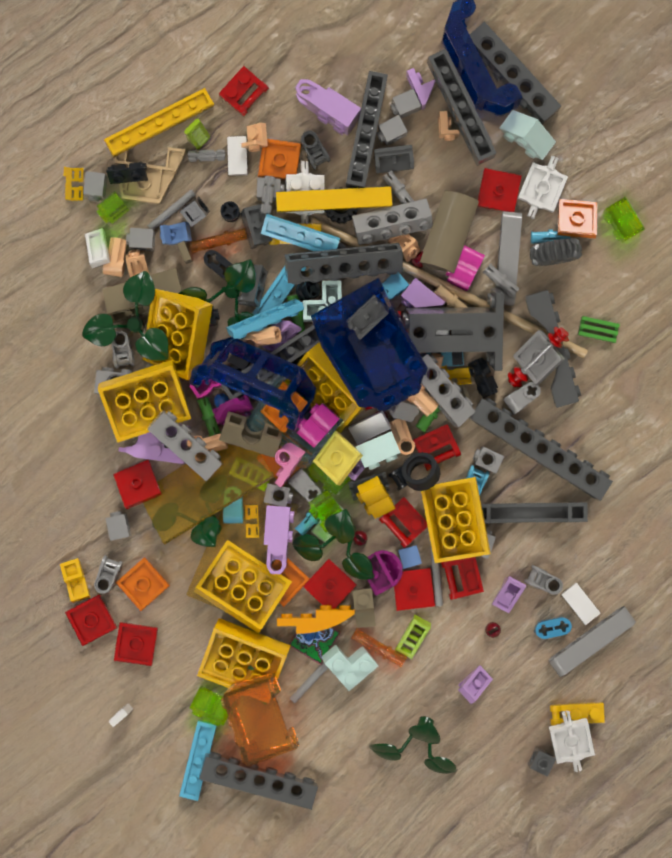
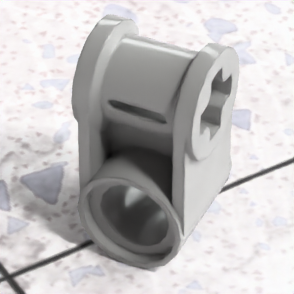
[112,331,135,369]
[503,382,541,414]
[287,468,322,503]
[94,555,123,594]
[524,565,563,595]

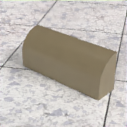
[420,190,479,273]
[102,268,183,323]

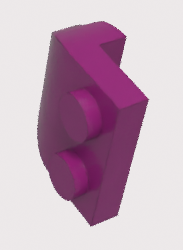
[212,395,255,426]
[367,550,403,596]

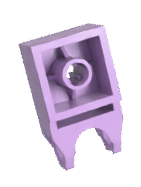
[295,79,361,136]
[119,425,191,464]
[264,506,294,574]

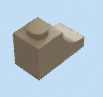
[352,587,376,628]

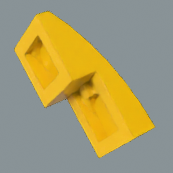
[60,558,91,603]

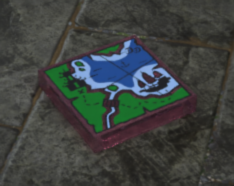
[289,612,341,665]

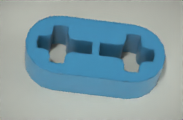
[535,617,572,639]

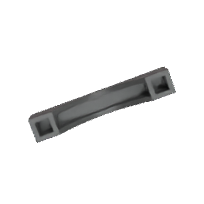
[524,290,581,408]
[481,502,588,523]

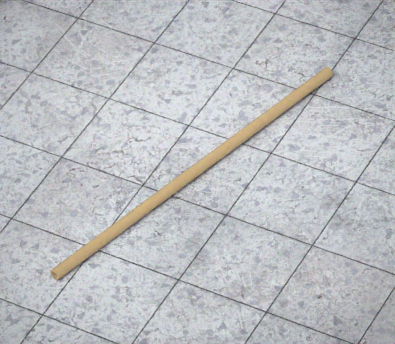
[310,217,588,359]

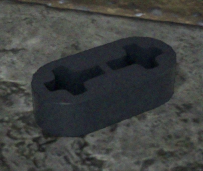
[204,250,232,280]

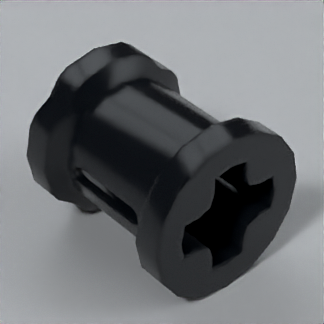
[388,466,408,491]

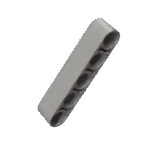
[495,211,522,306]
[548,606,636,677]

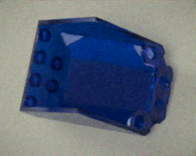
[311,277,428,411]

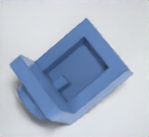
[160,222,192,246]

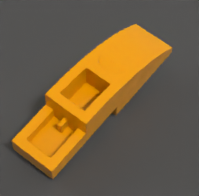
[277,605,355,634]

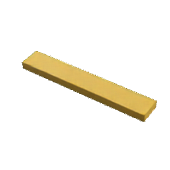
[104,88,214,158]
[276,187,392,212]

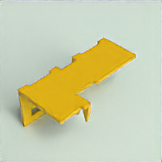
[63,166,84,201]
[439,365,472,387]
[245,505,260,538]

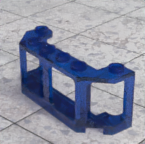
[441,0,523,117]
[190,337,317,431]

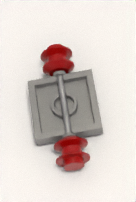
[508,327,569,388]

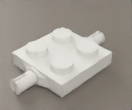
[517,156,568,219]
[285,161,324,223]
[549,711,595,772]

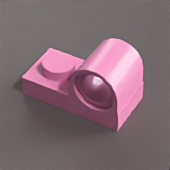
[275,443,306,487]

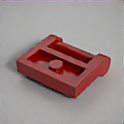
[219,66,269,117]
[413,424,462,471]
[378,497,428,548]
[441,557,484,600]

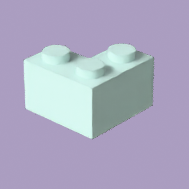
[499,110,556,160]
[303,280,342,322]
[355,431,401,470]
[322,645,378,691]

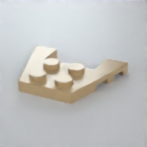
[114,147,186,205]

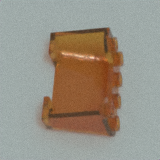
[221,673,299,767]

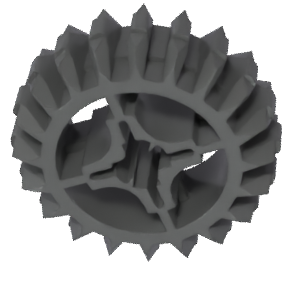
[530,238,582,266]

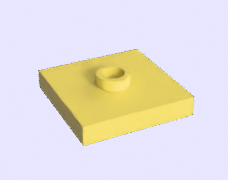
[313,431,363,486]

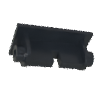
[106,161,148,184]
[467,357,498,399]

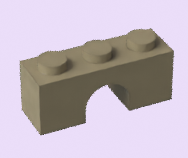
[219,411,283,458]

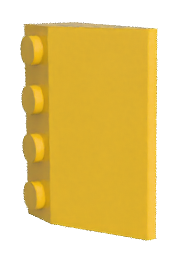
[142,289,213,380]
[285,341,375,433]
[98,360,191,443]
[421,477,491,563]
[194,540,292,634]
[197,618,291,703]

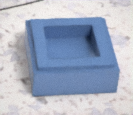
[398,545,422,569]

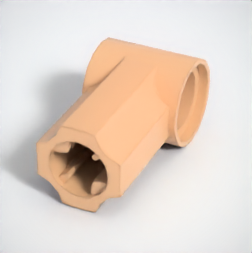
[103,237,127,277]
[241,326,282,352]
[399,377,439,417]
[389,419,415,456]
[187,433,228,461]

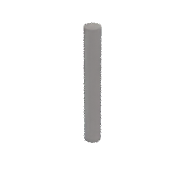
[147,190,196,230]
[431,549,443,606]
[290,662,328,703]

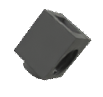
[528,747,556,777]

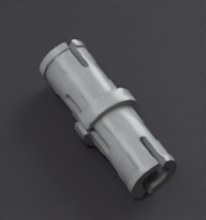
[382,171,414,204]
[482,263,519,298]

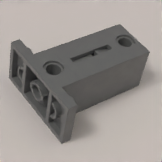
[402,288,504,371]

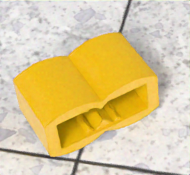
[356,476,396,519]

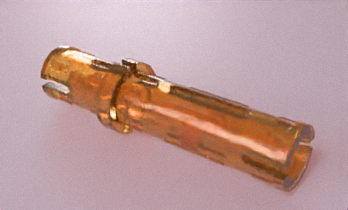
[189,228,248,254]
[351,628,407,668]

